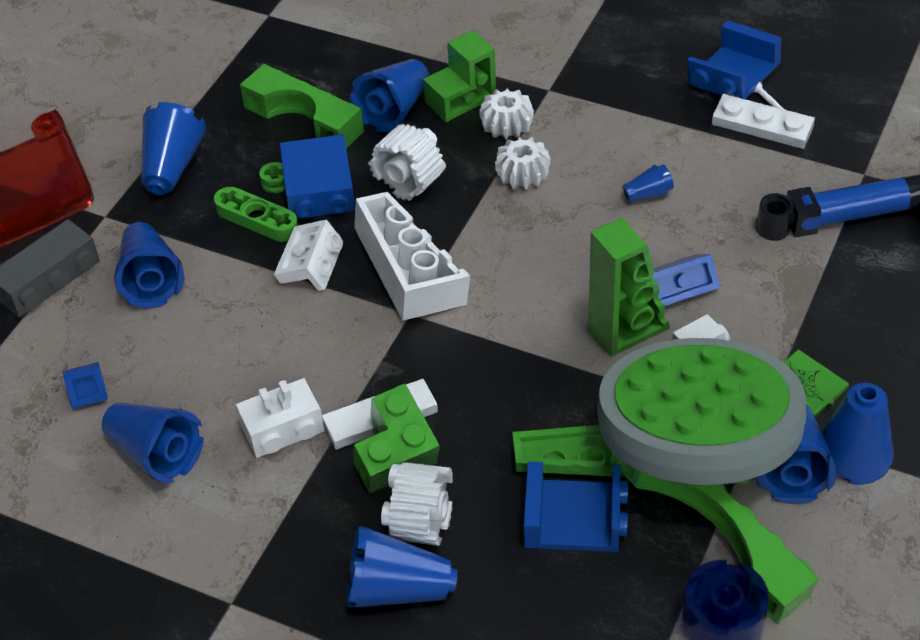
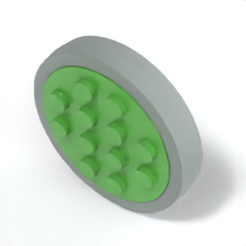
[597,338,806,485]

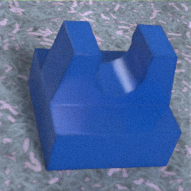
[63,362,108,408]

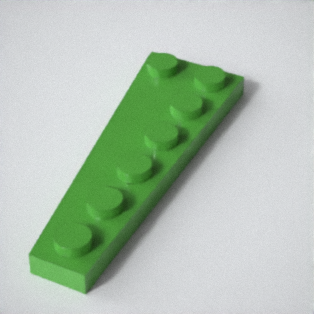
[512,425,749,484]

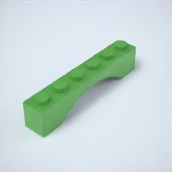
[610,452,819,625]

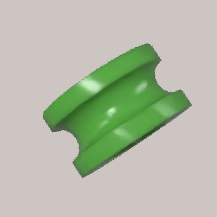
[259,162,286,194]

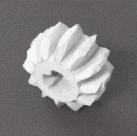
[480,88,534,140]
[495,136,550,190]

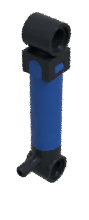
[756,174,920,241]

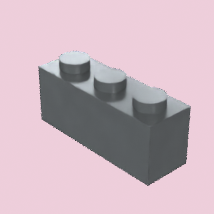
[0,219,100,318]

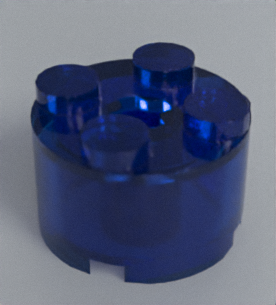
[682,560,769,640]

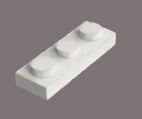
[712,94,815,149]

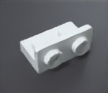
[274,219,343,291]

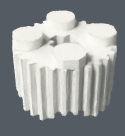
[368,124,446,201]
[381,462,453,546]

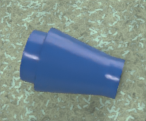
[622,164,674,203]

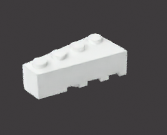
[354,192,470,320]

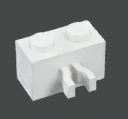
[235,378,324,458]

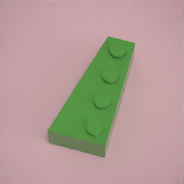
[588,218,670,357]

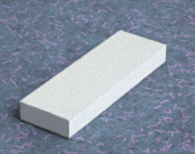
[322,379,438,450]

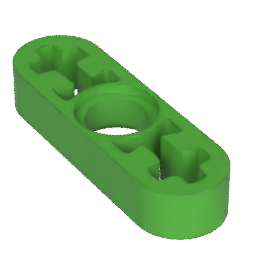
[214,187,298,242]

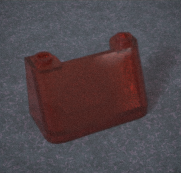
[0,109,94,248]

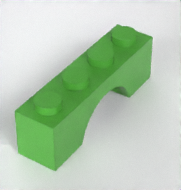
[240,64,364,148]

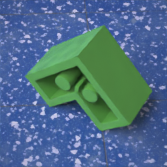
[423,30,496,122]
[353,384,440,494]

